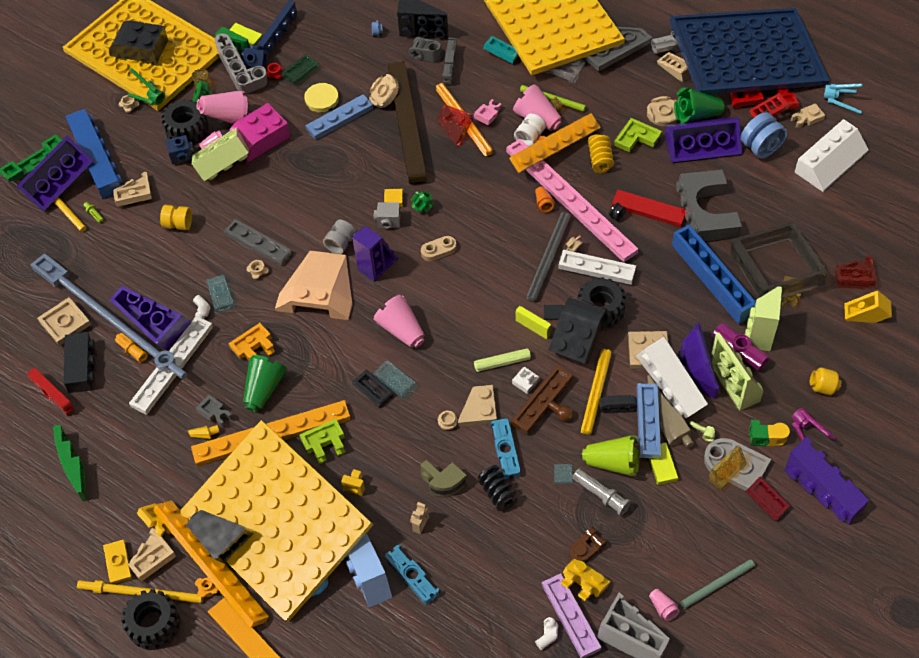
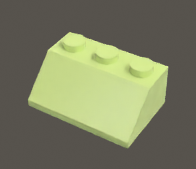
[192,127,249,181]
[745,287,782,351]

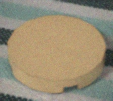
[369,74,399,108]
[647,96,679,126]

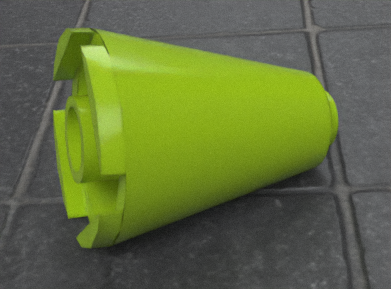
[582,435,639,476]

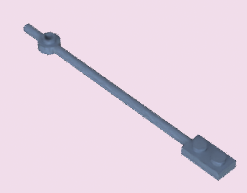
[30,253,187,379]

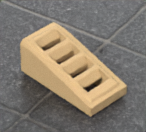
[657,52,691,82]

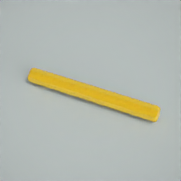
[581,349,612,435]

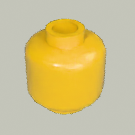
[809,367,841,396]

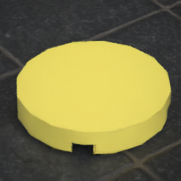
[304,83,339,112]

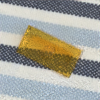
[709,445,747,489]

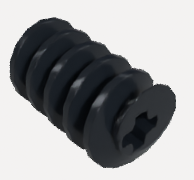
[478,465,517,511]

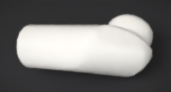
[193,295,211,319]
[535,617,558,650]

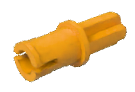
[115,333,148,363]

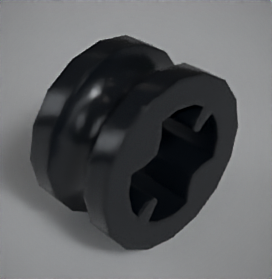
[609,202,626,221]

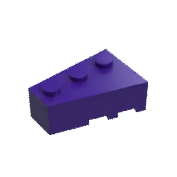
[353,226,399,282]

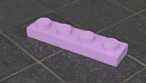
[542,574,601,658]

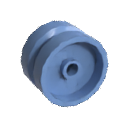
[741,112,788,159]

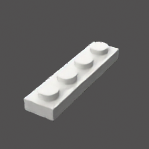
[558,250,636,285]

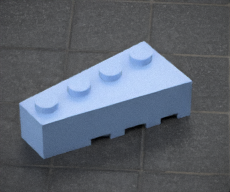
[346,533,392,608]

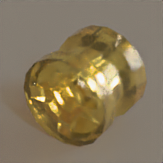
[192,69,211,88]

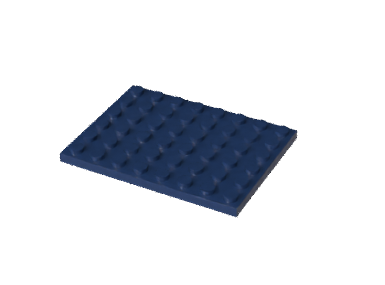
[669,8,830,95]

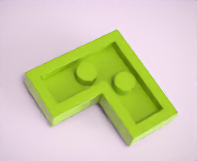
[614,118,662,152]

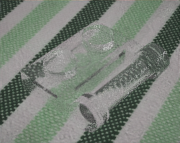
[543,59,586,84]

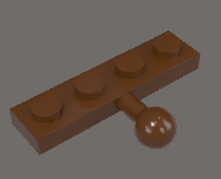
[511,365,573,434]

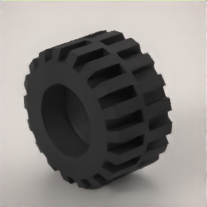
[161,99,208,143]
[578,277,626,330]
[121,589,180,650]

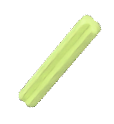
[474,348,531,372]

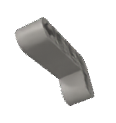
[215,33,268,94]

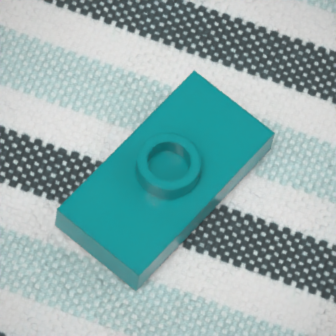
[483,36,519,64]

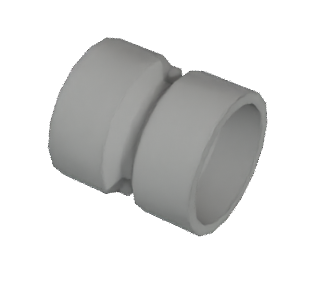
[323,220,356,254]

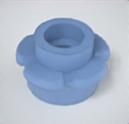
[371,21,382,37]

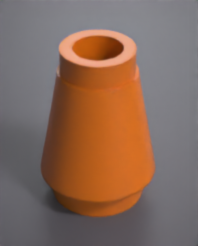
[535,187,555,213]

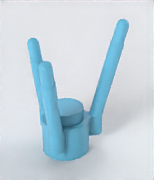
[824,84,863,114]

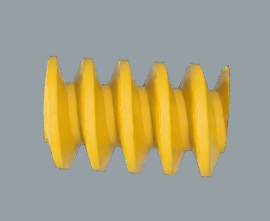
[588,134,614,174]

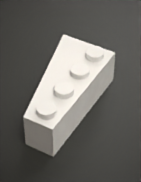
[635,337,708,419]

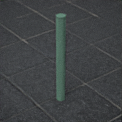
[680,559,755,609]

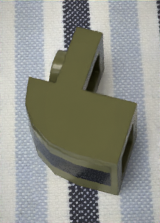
[420,460,467,497]

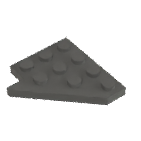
[584,27,652,72]

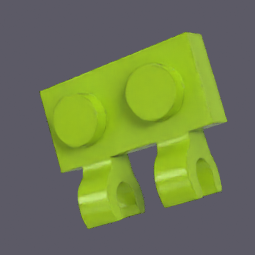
[300,419,345,464]

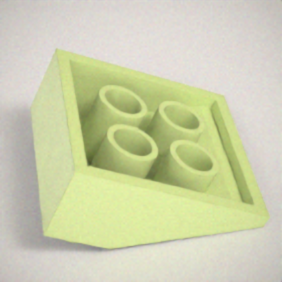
[711,333,763,411]

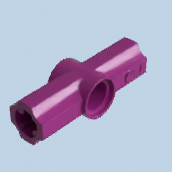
[712,323,770,371]

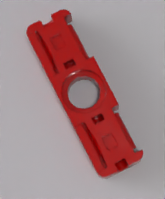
[27,368,74,416]

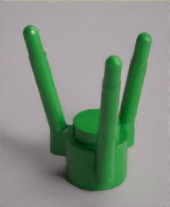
[128,68,165,106]
[192,81,213,103]

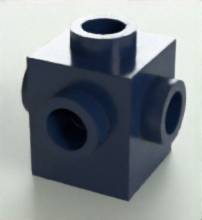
[241,45,269,69]
[165,135,194,164]

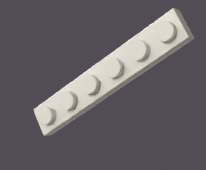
[129,316,213,415]

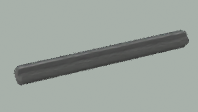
[527,212,570,302]

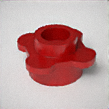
[266,63,284,79]

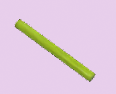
[520,85,586,112]

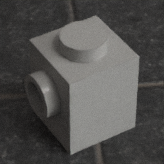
[374,202,401,229]

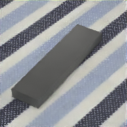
[224,219,293,266]

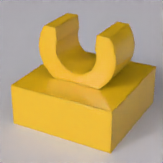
[341,469,365,496]

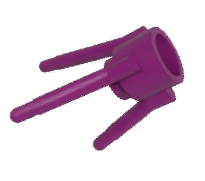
[792,408,836,441]

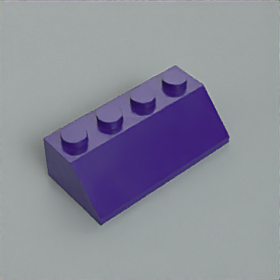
[665,117,742,162]
[16,136,94,212]

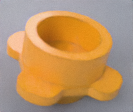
[195,578,218,598]

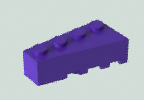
[110,286,192,351]
[784,437,869,525]

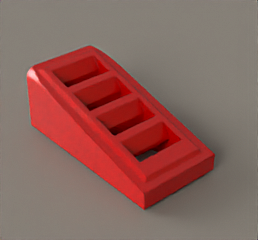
[749,93,790,118]

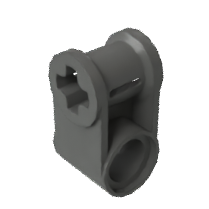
[408,37,442,63]

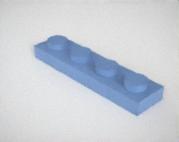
[305,94,373,140]
[637,383,661,459]

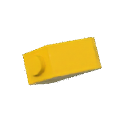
[845,290,892,323]

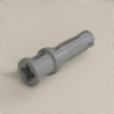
[572,468,631,516]

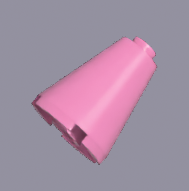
[513,84,562,131]
[197,91,248,124]
[374,295,425,348]

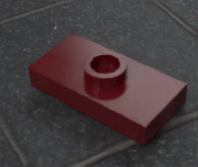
[745,476,790,521]

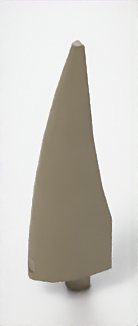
[647,375,694,448]

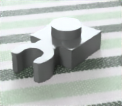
[196,394,232,427]

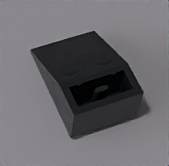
[397,0,449,39]

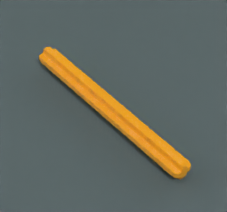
[436,83,493,157]

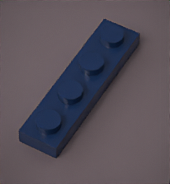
[257,0,297,54]

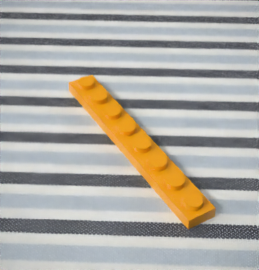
[191,400,351,467]
[153,500,269,628]

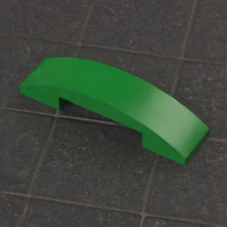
[0,134,62,182]

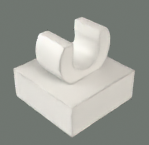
[512,367,540,394]

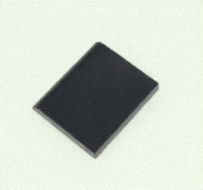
[544,305,563,320]

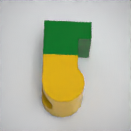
[749,420,790,446]

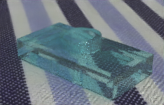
[206,274,234,312]
[373,360,415,398]

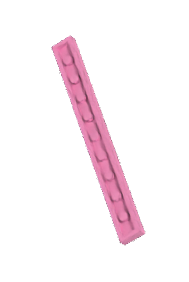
[506,139,638,262]

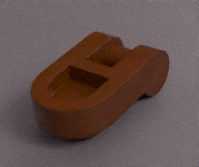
[569,527,607,563]

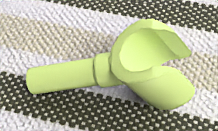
[689,421,715,442]

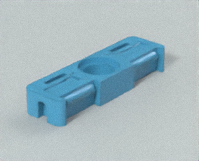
[491,419,520,479]
[385,545,439,605]

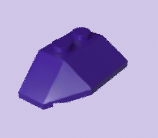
[678,323,719,399]

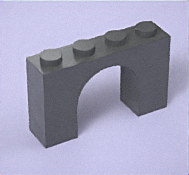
[676,170,742,242]

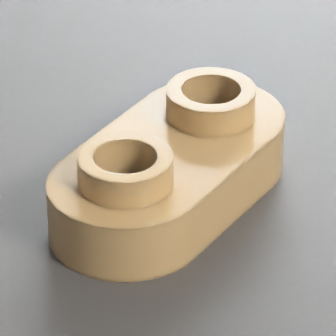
[421,236,456,261]

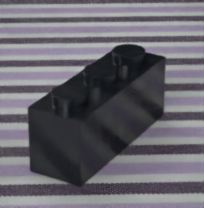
[64,332,95,393]

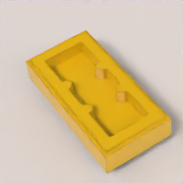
[103,539,132,584]

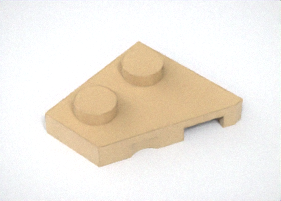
[113,172,152,207]
[458,385,497,426]
[128,528,176,582]

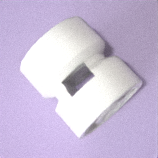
[514,113,546,146]

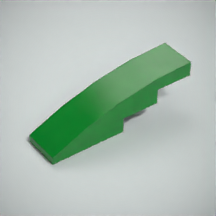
[53,425,87,501]

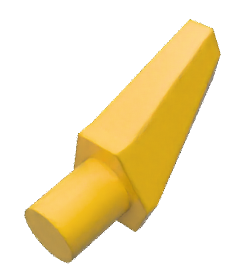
[188,425,220,439]

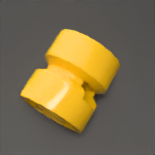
[160,205,192,230]

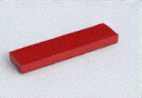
[611,190,686,227]

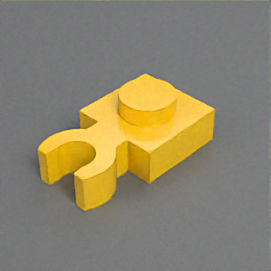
[137,503,171,537]

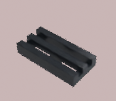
[352,370,394,408]

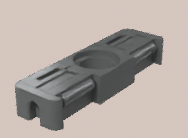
[442,38,457,85]

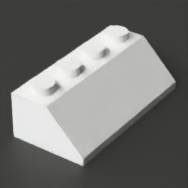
[795,119,868,192]

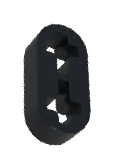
[599,395,637,413]

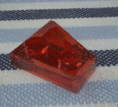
[437,104,474,146]
[835,255,876,286]

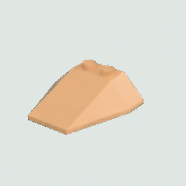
[275,251,353,320]

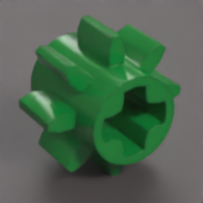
[411,191,434,213]

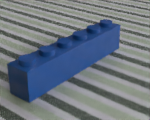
[65,109,123,199]
[672,224,756,325]

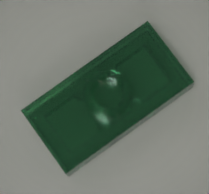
[282,54,318,84]

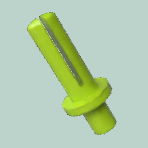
[84,202,104,223]

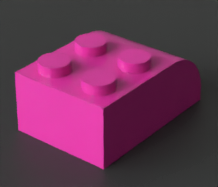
[229,103,291,163]

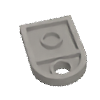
[704,438,771,491]

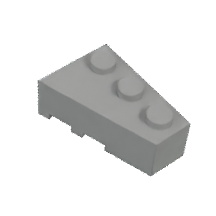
[597,592,670,658]

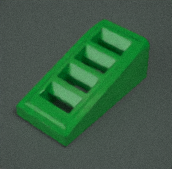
[215,26,250,52]

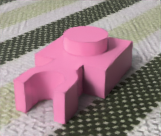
[474,99,502,125]

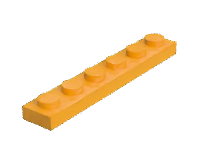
[509,113,601,173]

